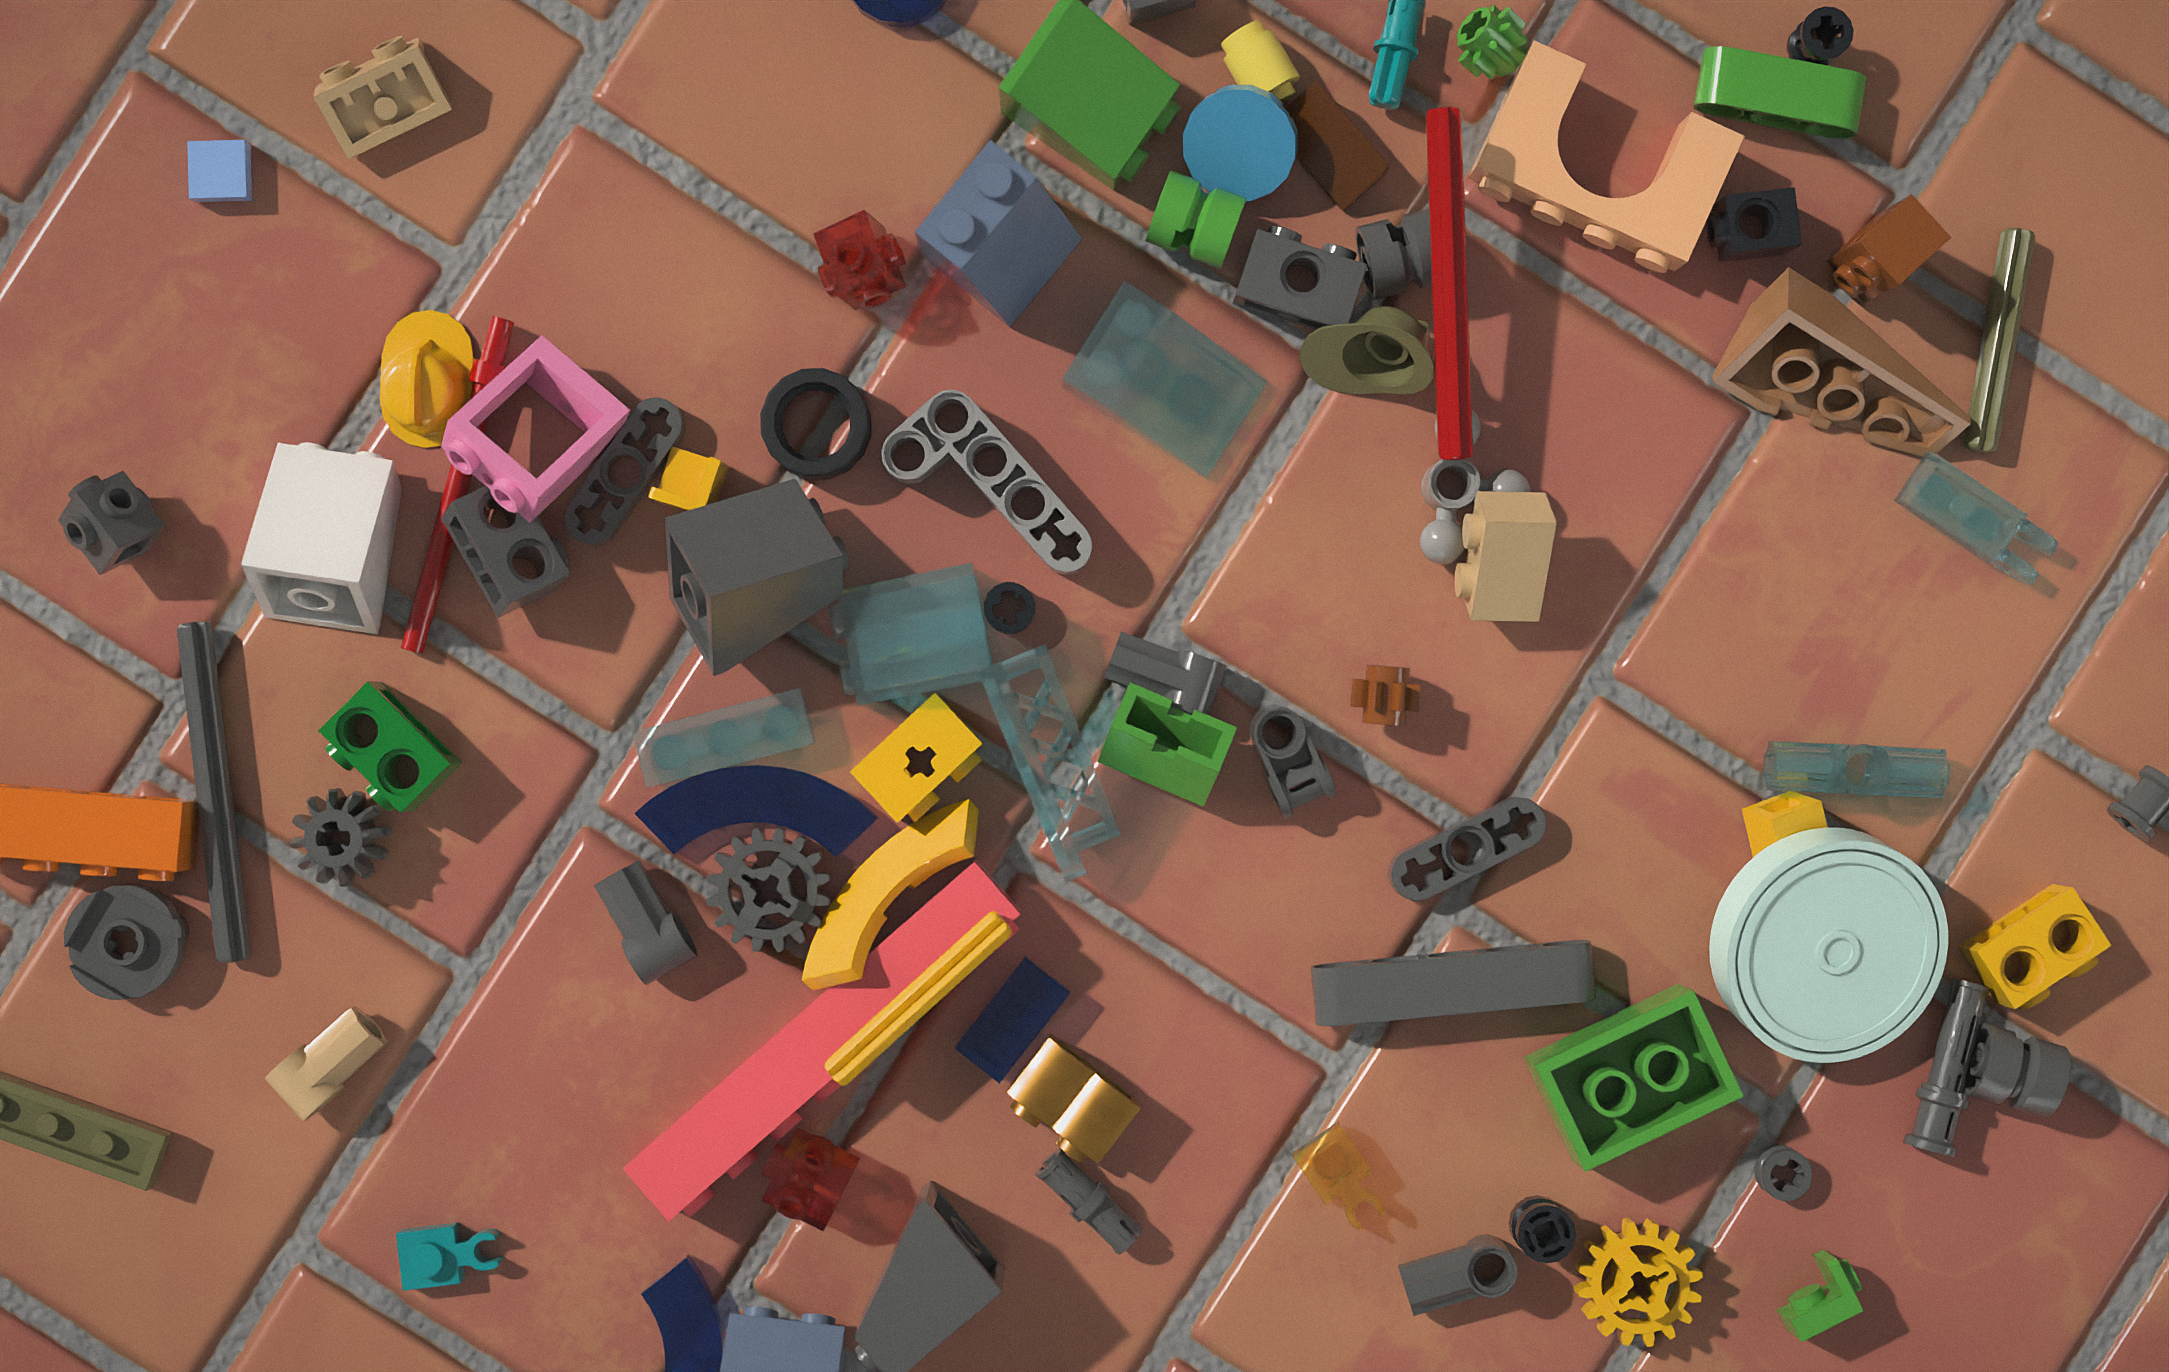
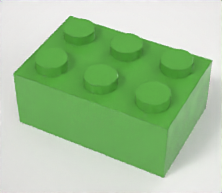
[1523,984,1744,1172]

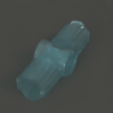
[1763,740,1950,799]

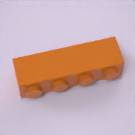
[0,783,199,881]

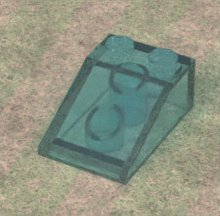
[1062,281,1267,479]

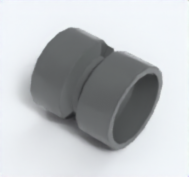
[1355,209,1432,300]
[1964,1023,2071,1118]

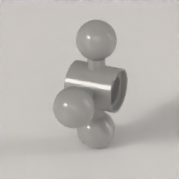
[1420,410,1530,564]

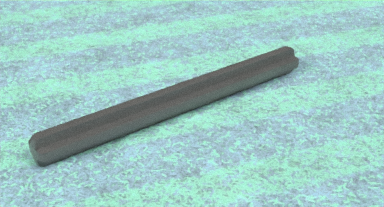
[177,621,251,963]

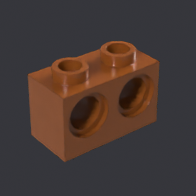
[1827,194,1951,303]

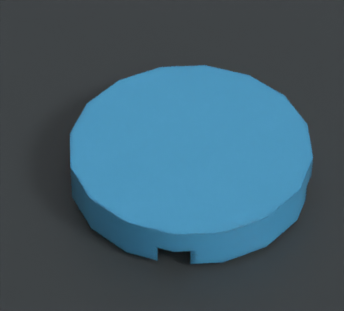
[1183,85,1298,201]

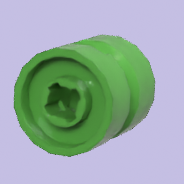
[1145,170,1246,269]

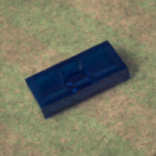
[954,955,1071,1084]

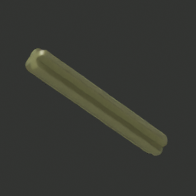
[1963,228,2035,453]

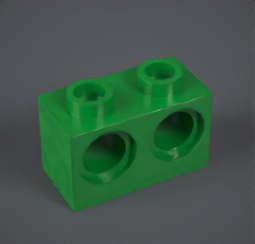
[318,681,463,813]

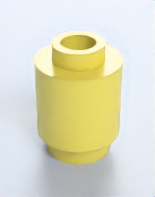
[1221,20,1300,104]

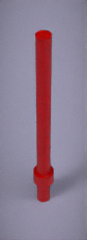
[400,316,515,654]

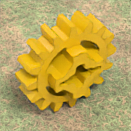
[1574,1217,1703,1347]

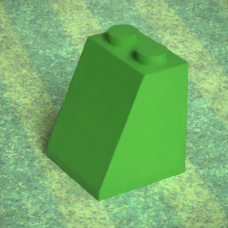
[998,0,1182,191]

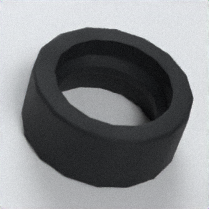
[760,368,871,480]

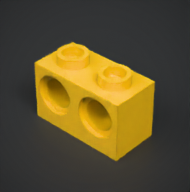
[1958,884,2112,1010]

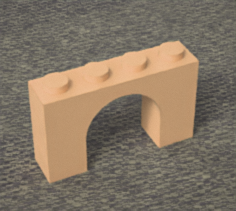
[1468,40,1744,273]

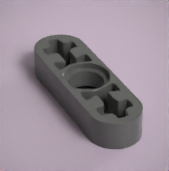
[564,398,686,546]
[1388,797,1546,901]

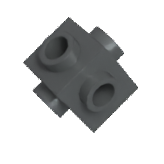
[58,471,165,575]

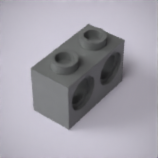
[441,486,570,618]

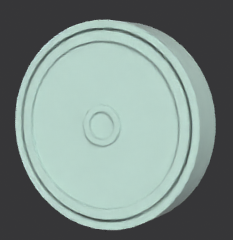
[1709,827,1948,1063]

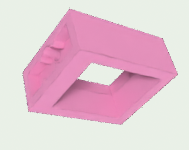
[441,335,630,523]

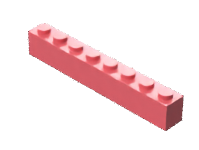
[623,859,1021,1222]

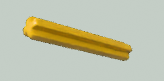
[824,911,1012,1086]

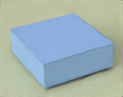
[187,140,252,202]

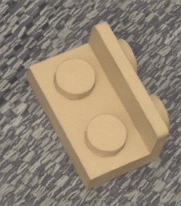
[313,35,452,159]

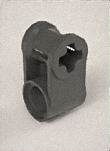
[1249,705,1337,819]

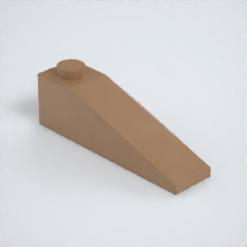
[1712,267,1971,459]

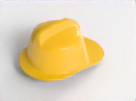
[380,310,474,448]

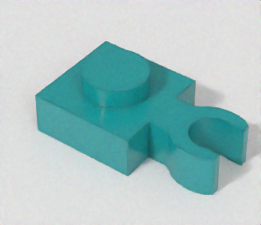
[396,1222,503,1291]

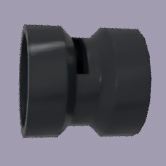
[1508,1195,1576,1264]

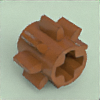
[1350,665,1422,726]

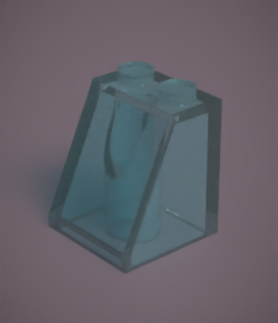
[829,563,996,706]

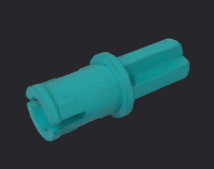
[1369,0,1426,110]

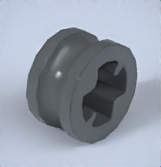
[1754,1144,1813,1201]

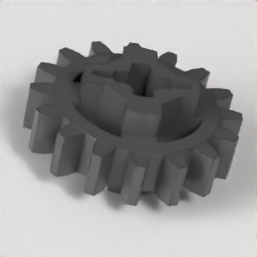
[706,827,832,952]

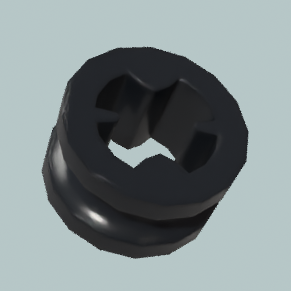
[984,582,1035,634]

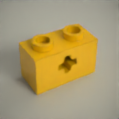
[850,693,984,823]

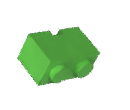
[1097,682,1237,807]

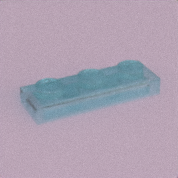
[632,688,816,788]

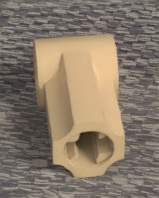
[265,1006,388,1122]

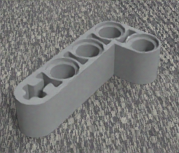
[881,389,1092,575]

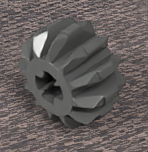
[289,788,392,887]

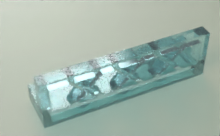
[979,644,1121,882]

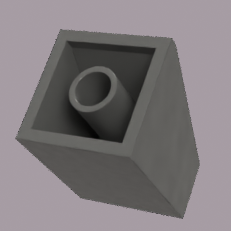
[665,479,849,676]
[854,1180,1004,1372]

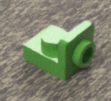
[1777,1250,1864,1342]

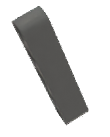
[1311,940,1596,1026]

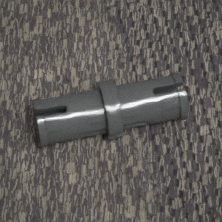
[1035,1148,1143,1255]

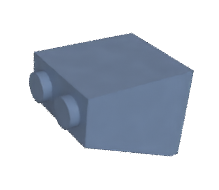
[915,140,1082,328]
[720,1307,846,1372]

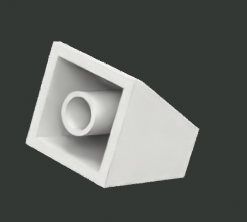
[241,442,402,635]

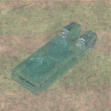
[1894,452,2059,585]

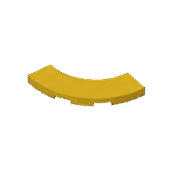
[802,799,979,991]

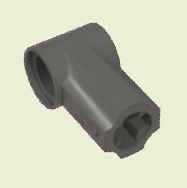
[1104,632,1228,716]
[594,860,698,985]
[1398,1234,1518,1316]

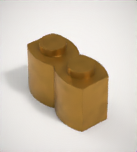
[1007,1033,1141,1164]

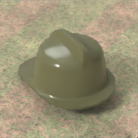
[1300,306,1435,394]

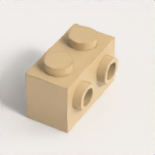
[1455,491,1557,622]

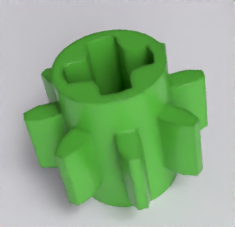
[1457,5,1528,79]

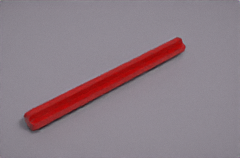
[1426,107,1473,460]

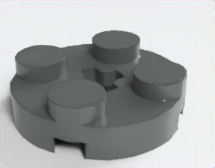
[64,884,189,1000]

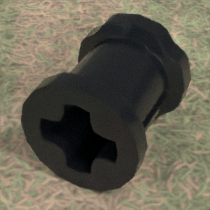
[1787,6,1854,66]

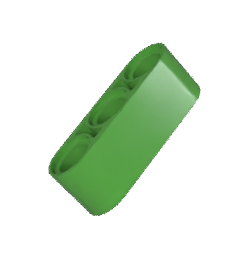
[1693,46,1868,139]

